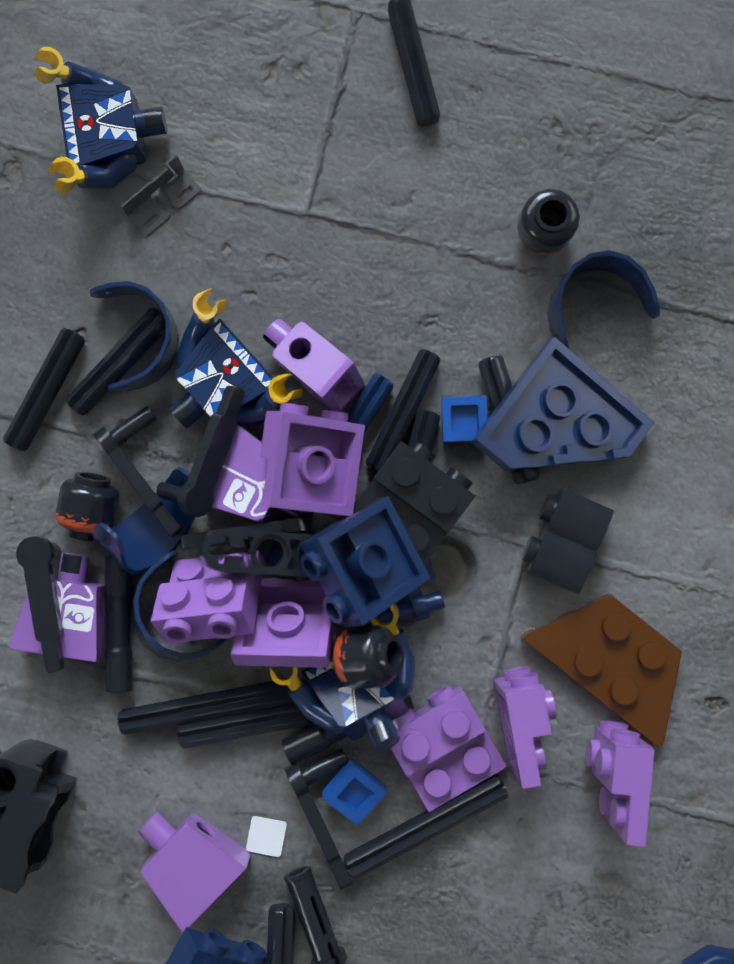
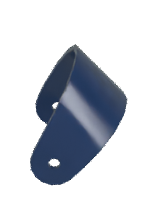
[547,250,660,349]
[90,281,178,392]
[93,467,196,575]
[132,550,229,662]

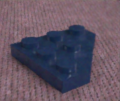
[471,337,655,471]

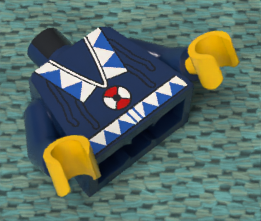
[34,47,167,194]
[169,288,303,429]
[270,604,415,752]

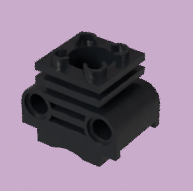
[0,739,77,894]

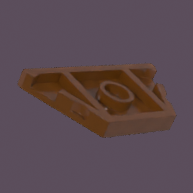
[521,594,682,748]

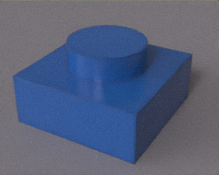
[440,396,487,443]
[322,758,387,825]

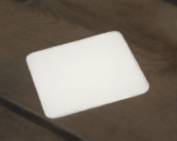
[246,816,287,857]

